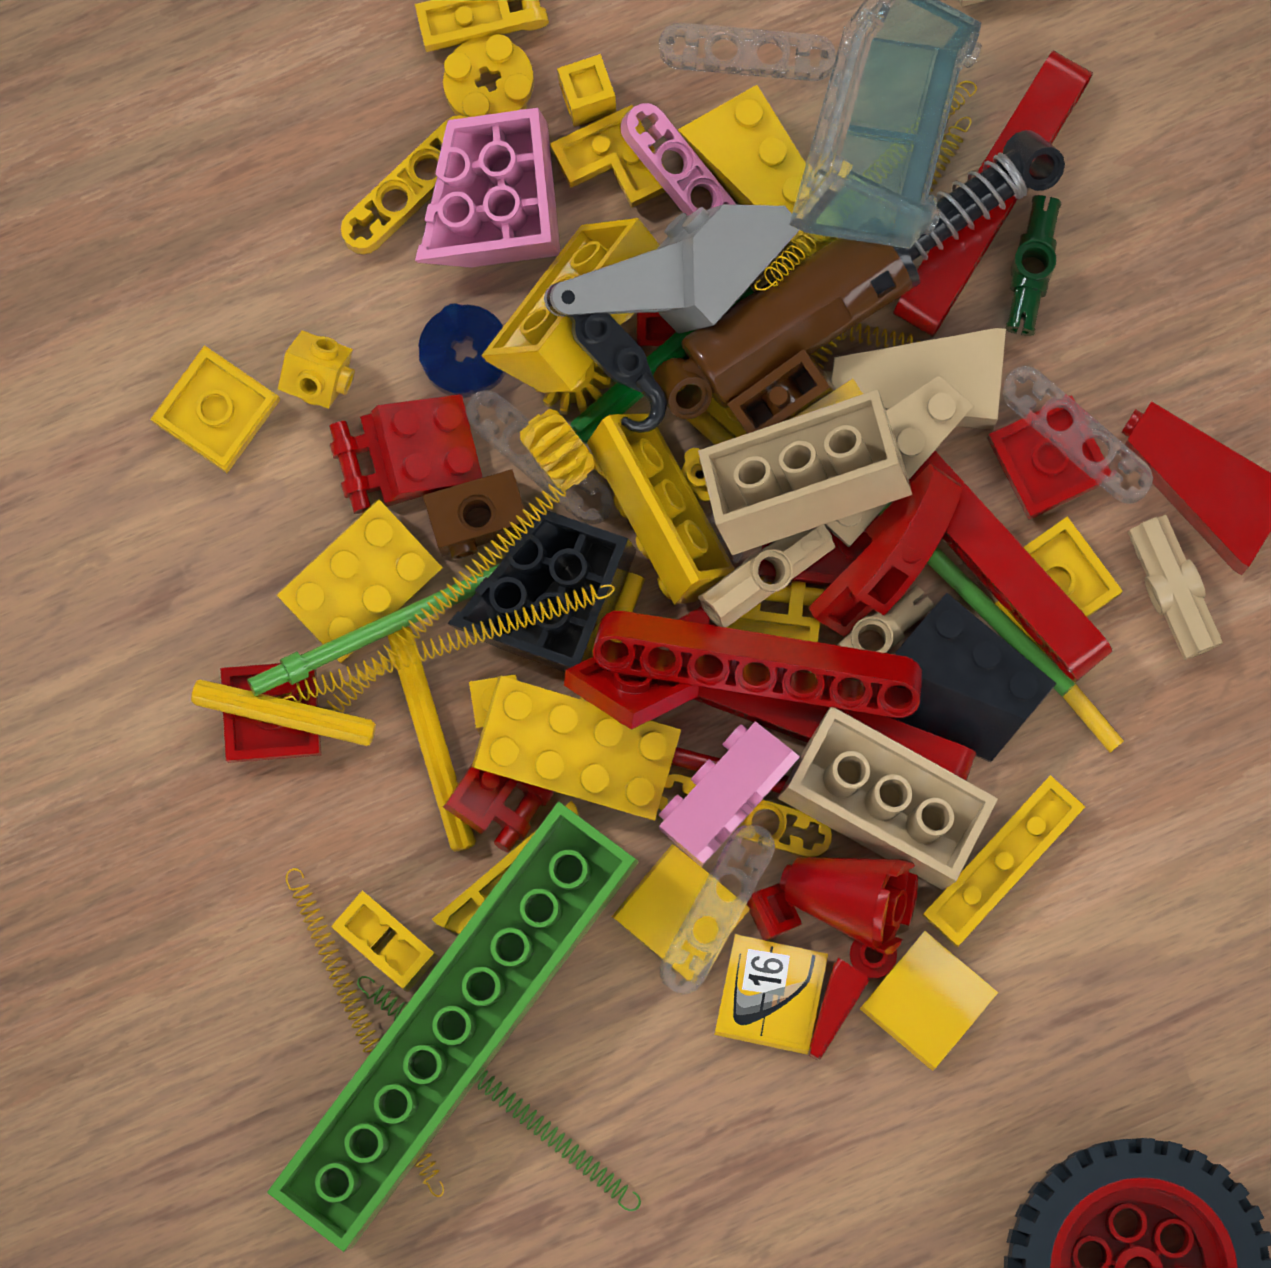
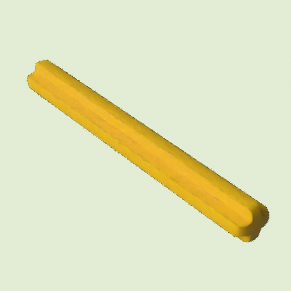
[387,626,476,852]

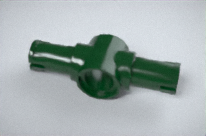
[1005,195,1062,336]

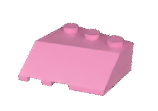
[415,108,560,268]
[659,721,800,867]

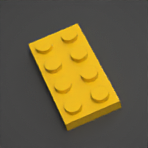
[472,676,681,821]

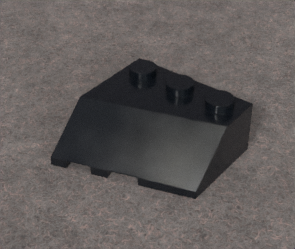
[448,508,637,672]
[887,593,1057,762]

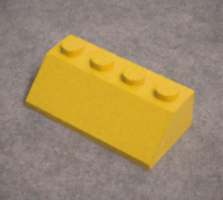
[481,218,660,393]
[587,413,735,605]

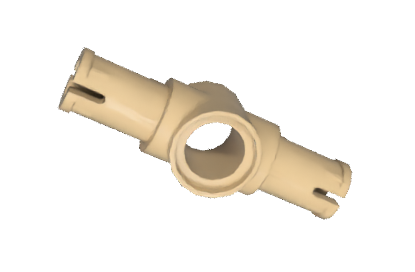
[808,585,935,679]

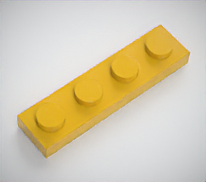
[922,775,1085,947]

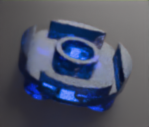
[418,303,506,398]

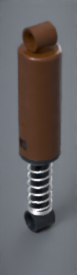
[653,130,1065,420]

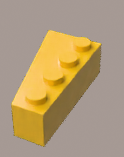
[678,85,848,263]

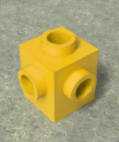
[277,330,355,409]

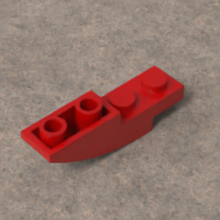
[808,463,963,637]

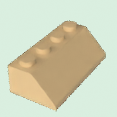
[698,389,913,555]
[778,707,998,890]

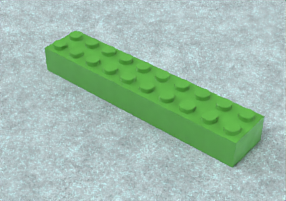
[267,801,639,1252]

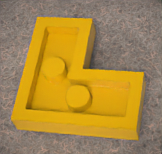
[550,105,666,208]

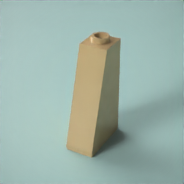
[824,328,1006,430]

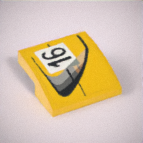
[714,934,828,1055]

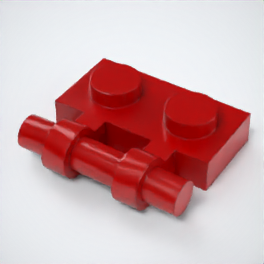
[329,413,423,514]
[443,763,554,853]

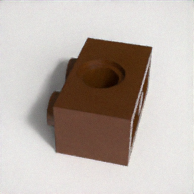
[727,349,836,434]
[423,469,529,559]

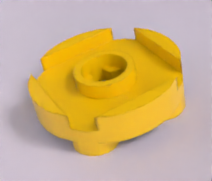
[443,34,534,117]

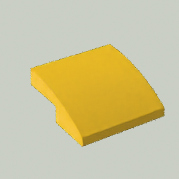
[611,844,750,982]
[860,931,998,1071]

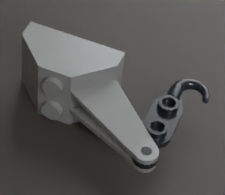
[544,204,803,433]

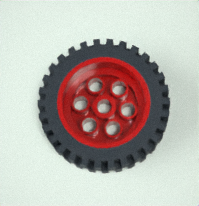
[1004,1138,1271,1268]

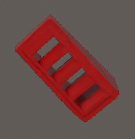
[809,958,870,1060]

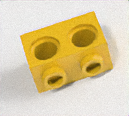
[331,890,439,993]

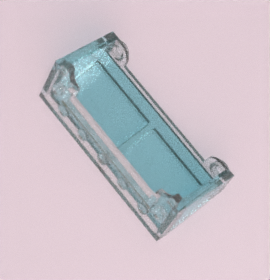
[789,0,982,248]

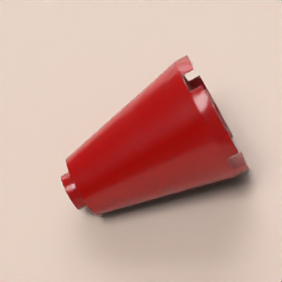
[780,857,918,954]

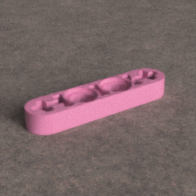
[621,103,737,216]

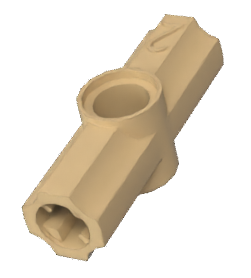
[1127,515,1223,660]
[698,525,835,627]

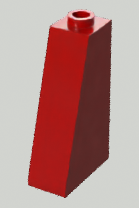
[1121,401,1271,575]

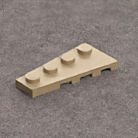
[824,375,974,547]

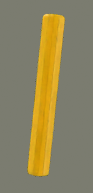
[191,679,376,746]

